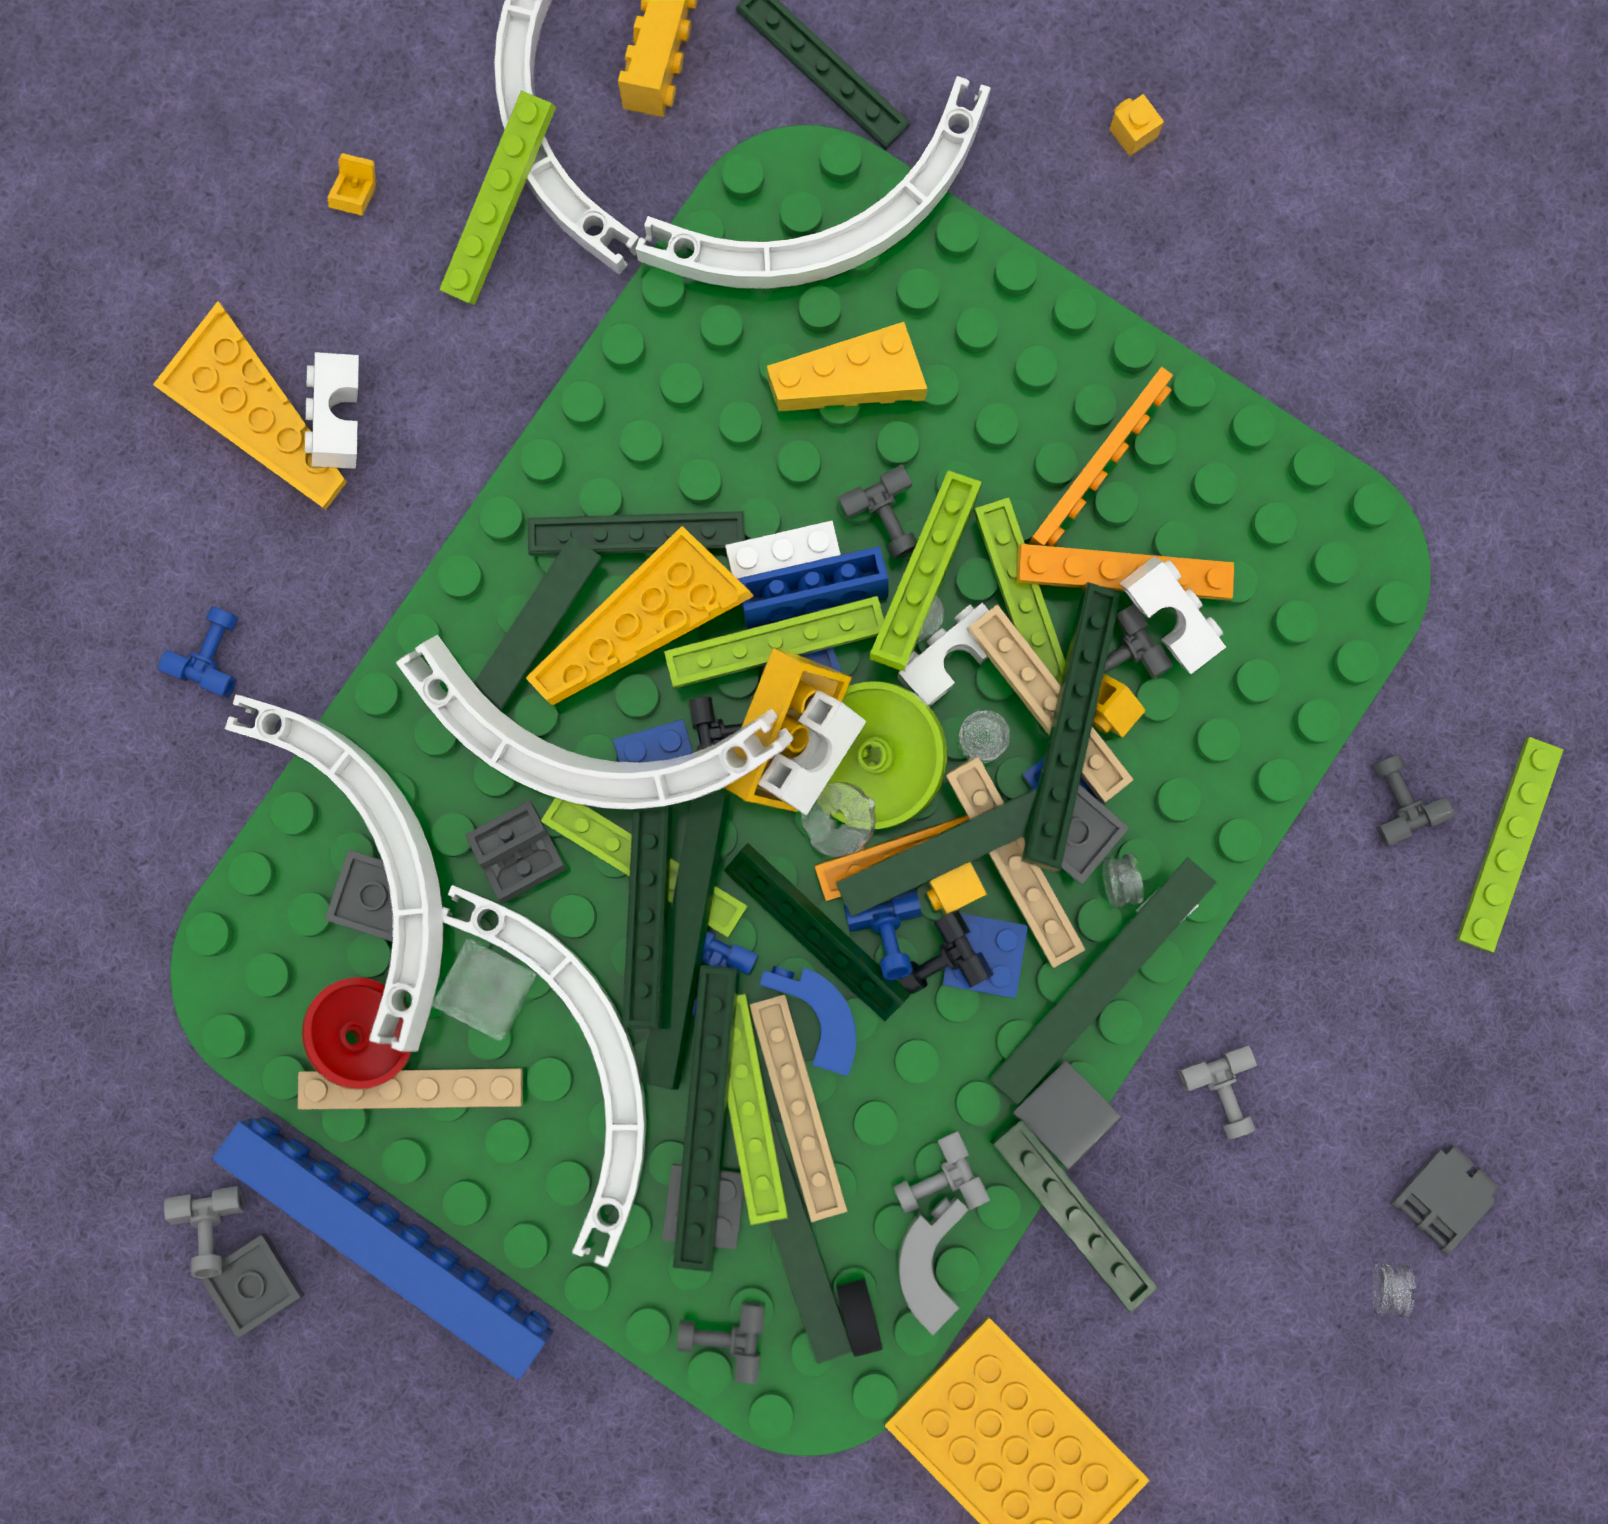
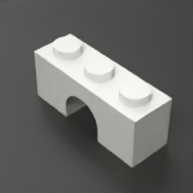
[305,352,359,469]
[725,521,841,578]
[1119,557,1226,674]
[897,603,989,707]
[758,690,866,815]

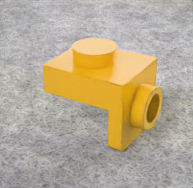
[328,153,376,216]

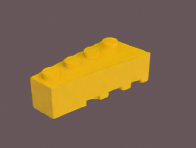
[618,0,698,117]
[766,322,927,411]

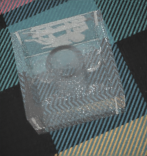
[432,939,538,1040]

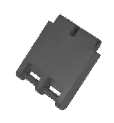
[1390,1145,1499,1255]

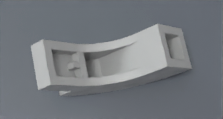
[898,1196,969,1335]

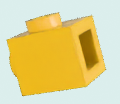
[1109,94,1164,157]
[1093,674,1146,738]
[926,862,986,916]

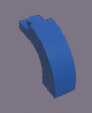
[759,966,856,1076]

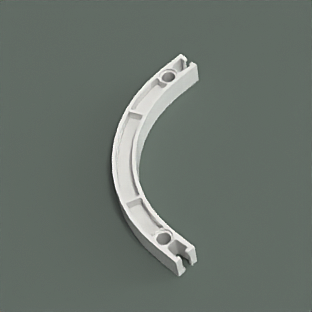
[494,0,639,275]
[635,76,991,288]
[396,635,793,809]
[225,694,443,1052]
[442,885,647,1267]

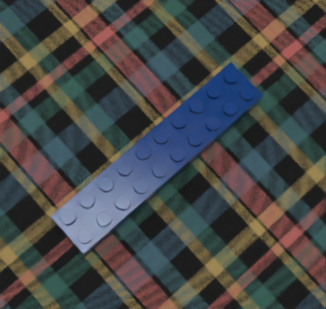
[212,1116,554,1381]

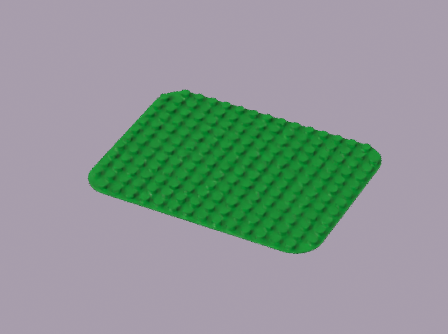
[170,125,1431,1456]

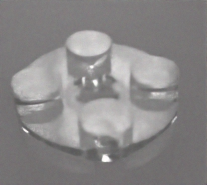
[801,782,876,857]

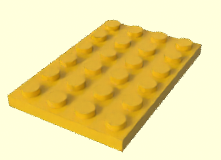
[884,1316,1150,1524]

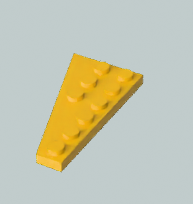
[153,301,347,510]
[526,526,754,706]

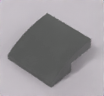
[465,800,567,904]
[1013,1060,1122,1171]

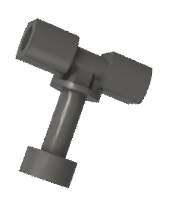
[838,465,917,559]
[1104,604,1173,679]
[1372,753,1455,847]
[677,1301,765,1383]

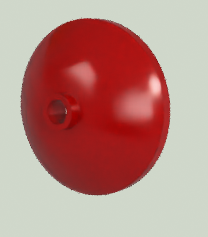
[302,977,411,1090]

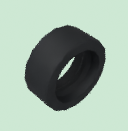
[836,1278,883,1357]

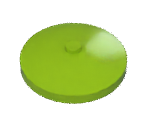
[817,681,947,829]

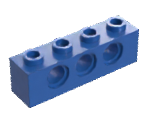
[737,546,888,630]

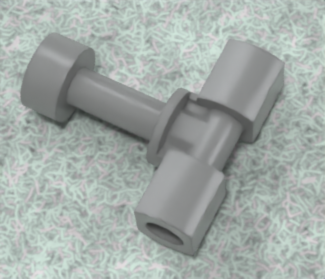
[1177,1045,1257,1140]
[893,1131,990,1214]
[164,1186,245,1279]

